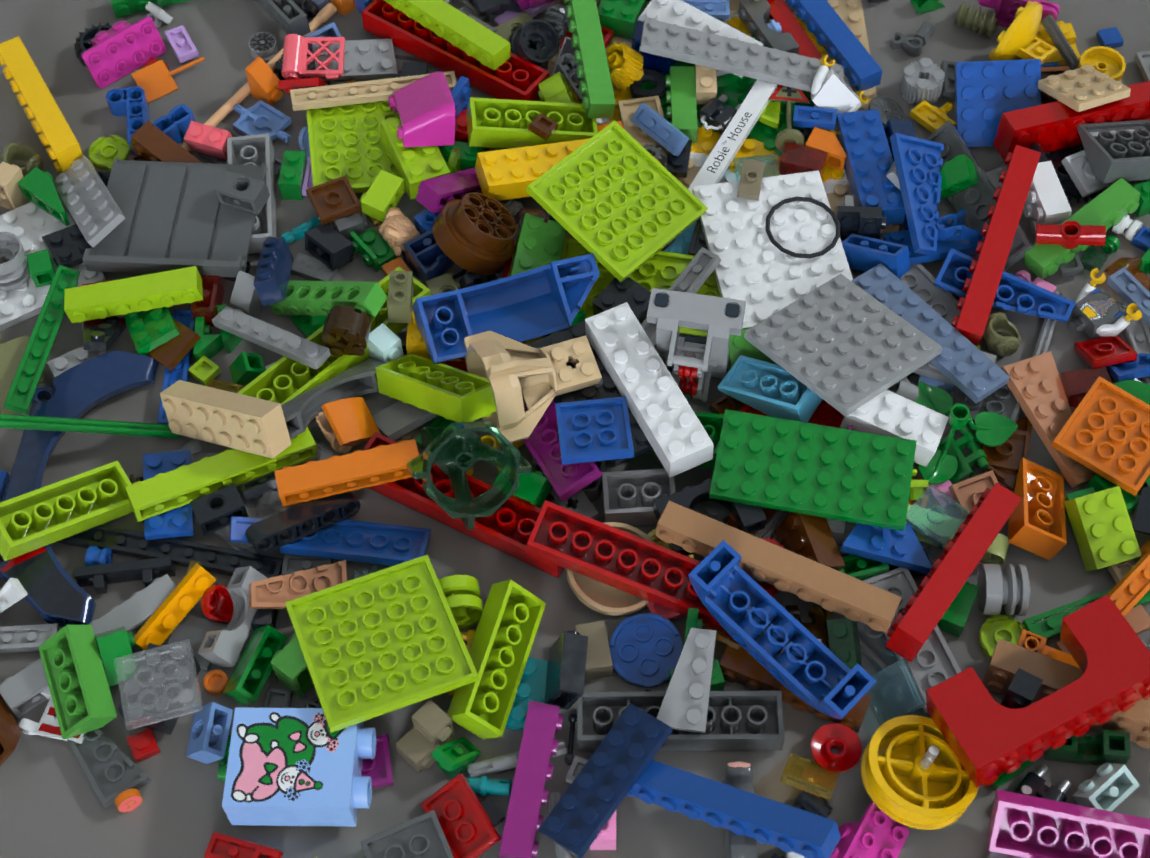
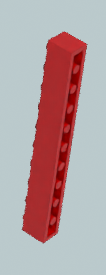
[951,145,1041,346]

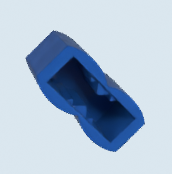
[153,104,196,144]

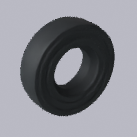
[630,69,667,99]

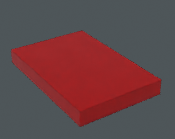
[420,774,501,858]

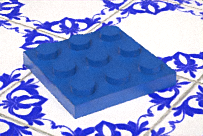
[555,396,634,465]

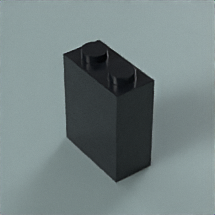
[544,631,588,710]

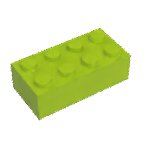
[380,116,451,200]

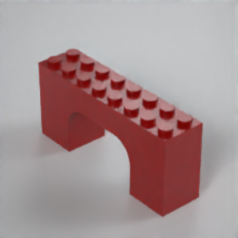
[926,594,1150,788]

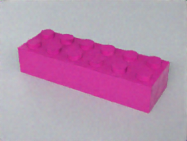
[987,789,1150,858]

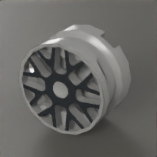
[248,32,279,62]

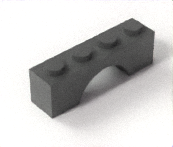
[738,0,799,54]

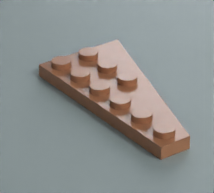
[1001,351,1093,489]

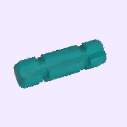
[281,217,321,245]

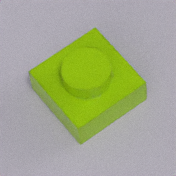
[188,356,221,386]

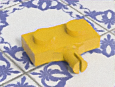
[910,100,956,133]

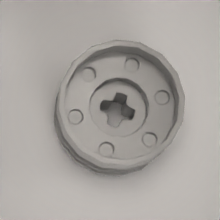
[0,232,30,291]
[977,564,1030,616]

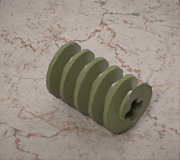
[953,1,999,38]

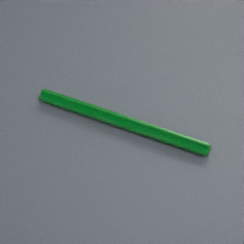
[0,414,180,438]

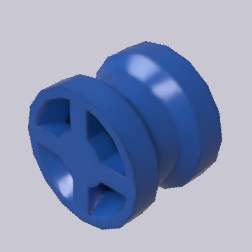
[85,545,113,566]

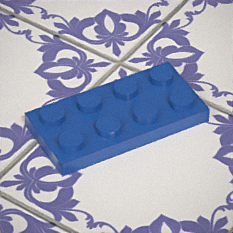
[143,450,194,540]

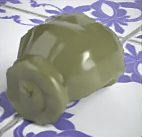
[1,143,44,177]
[983,312,1022,356]

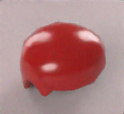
[200,584,233,623]

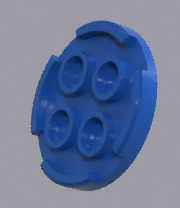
[609,613,683,688]

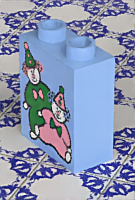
[222,708,376,827]

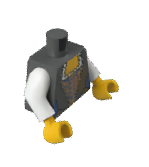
[1068,268,1142,339]

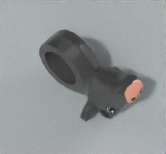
[722,761,757,858]

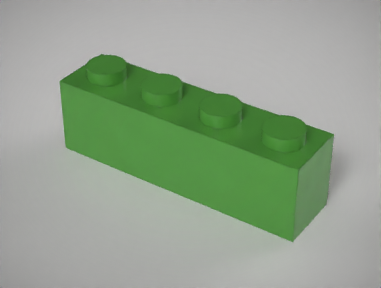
[666,66,698,143]

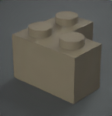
[395,699,455,773]

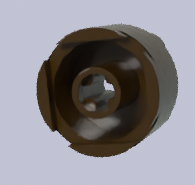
[321,306,372,357]

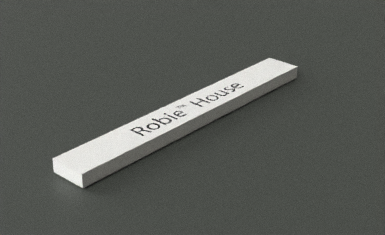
[688,79,777,194]

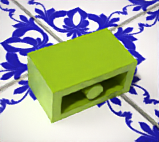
[360,169,406,222]

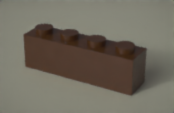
[131,121,202,163]

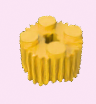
[606,42,644,91]

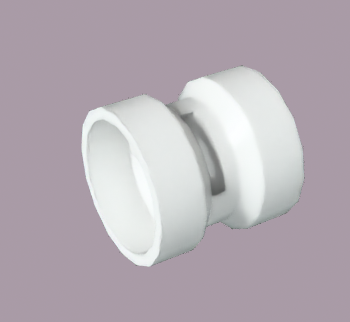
[1112,214,1143,242]

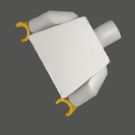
[810,54,869,116]

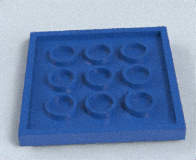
[955,59,1041,147]

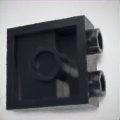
[836,206,886,242]

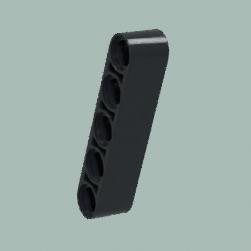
[245,491,361,554]

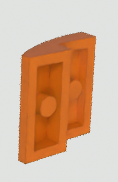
[321,397,381,446]

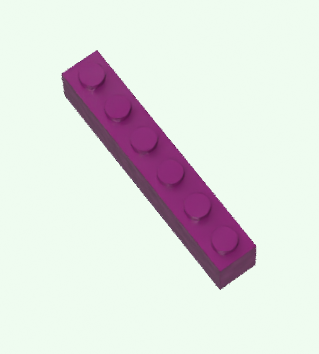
[498,701,563,858]

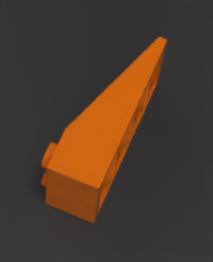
[1008,458,1067,560]

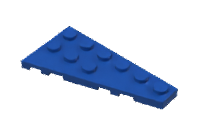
[890,133,944,255]

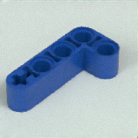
[106,86,150,155]

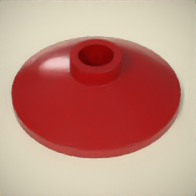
[810,723,862,772]

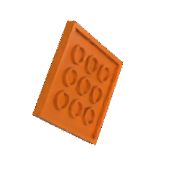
[1051,376,1150,496]

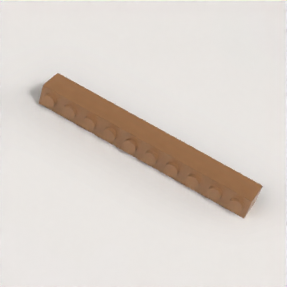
[655,501,902,633]

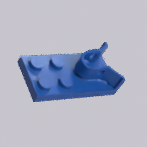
[884,208,983,265]

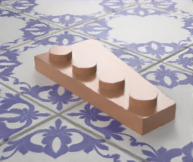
[249,560,347,609]

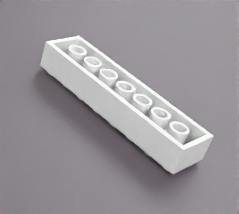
[585,302,714,477]

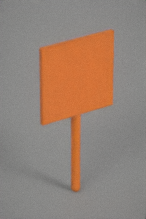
[131,57,205,103]

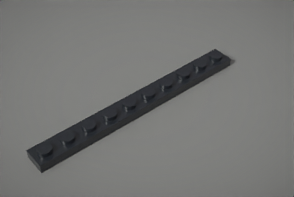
[57,525,283,578]

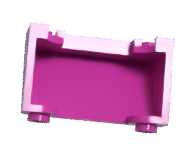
[388,71,455,147]

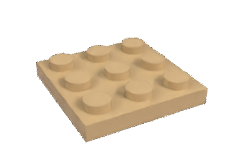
[1037,65,1131,112]

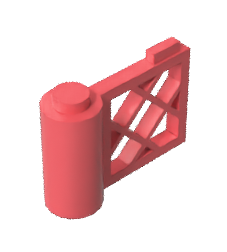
[282,34,345,80]

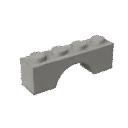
[198,566,267,668]

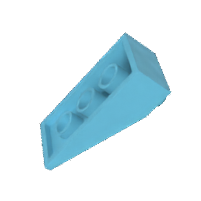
[718,355,823,423]

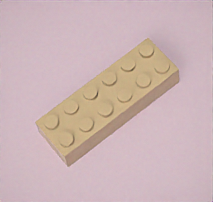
[160,380,291,459]

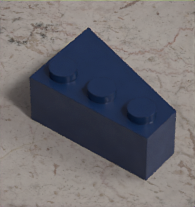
[403,229,454,286]

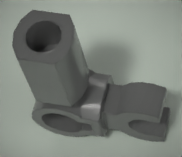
[890,22,935,57]

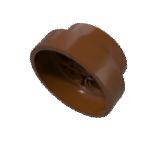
[432,192,517,275]

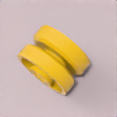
[1077,46,1126,82]

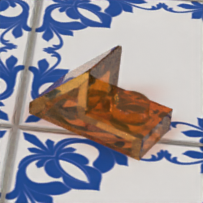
[1105,257,1150,290]

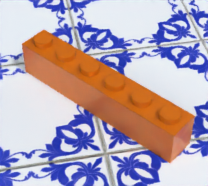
[274,439,423,507]

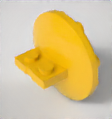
[988,1,1057,65]

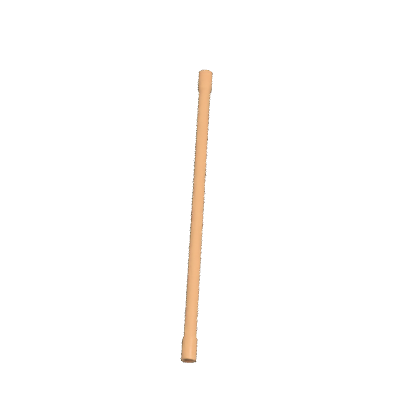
[181,3,337,152]

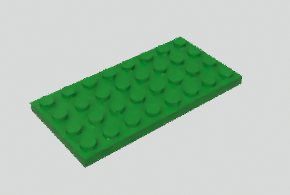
[709,409,917,531]

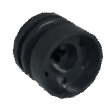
[508,19,559,66]

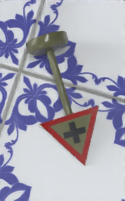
[768,85,810,153]

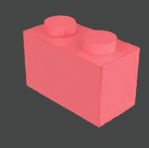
[183,121,232,161]

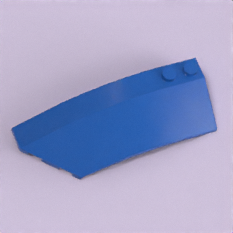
[412,253,600,364]

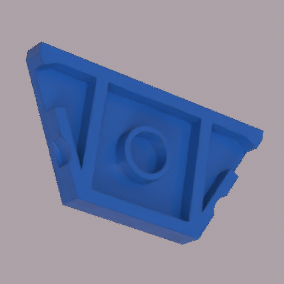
[840,523,932,574]

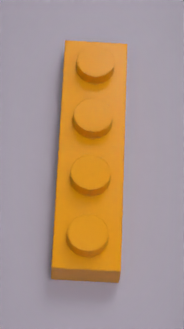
[134,563,217,651]

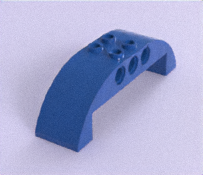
[688,540,877,719]

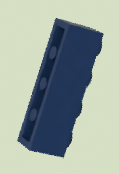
[253,236,293,306]

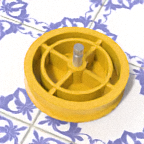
[861,715,979,830]

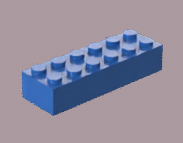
[834,109,906,226]

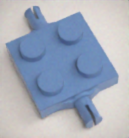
[233,100,292,143]

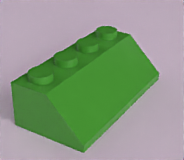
[38,625,117,739]

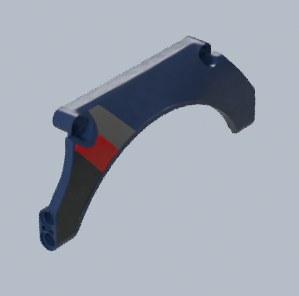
[0,350,159,627]

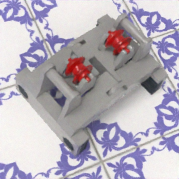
[647,288,746,403]

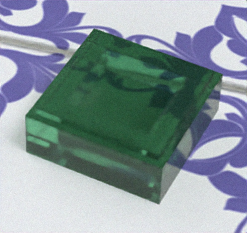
[1080,246,1109,275]

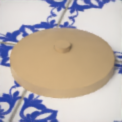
[566,522,654,616]

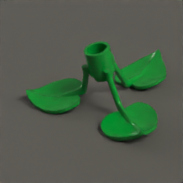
[914,381,1018,485]

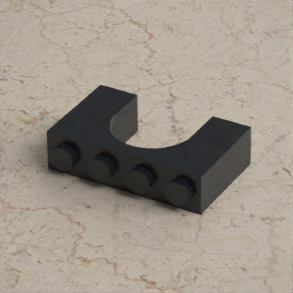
[653,478,767,556]

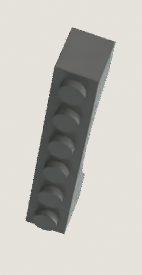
[281,357,387,439]

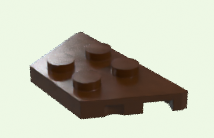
[978,416,1032,491]

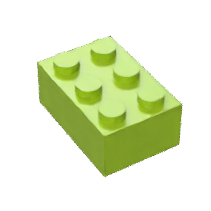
[1064,486,1142,571]

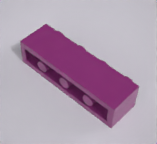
[416,168,483,213]

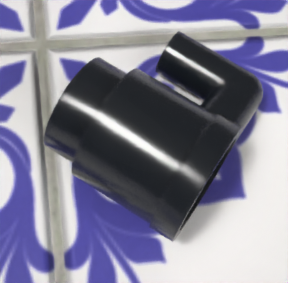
[792,785,833,818]

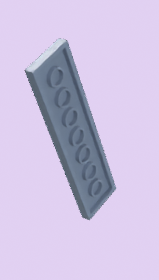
[851,263,1010,404]

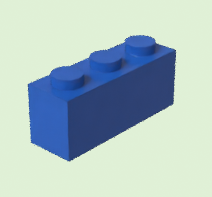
[841,233,910,279]

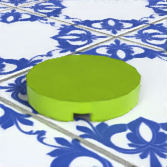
[88,135,131,171]
[978,615,1026,659]

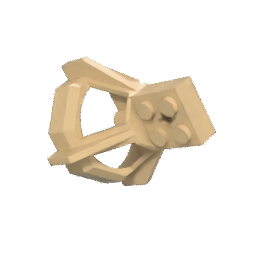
[464,331,602,445]

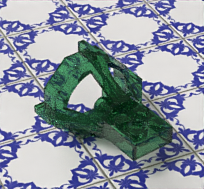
[407,421,532,530]

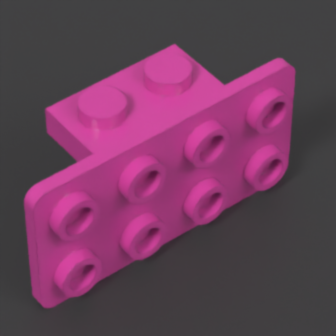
[81,16,166,89]
[830,802,909,858]

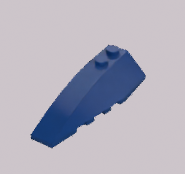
[934,248,1076,322]

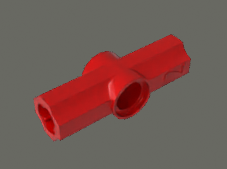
[1035,220,1106,249]

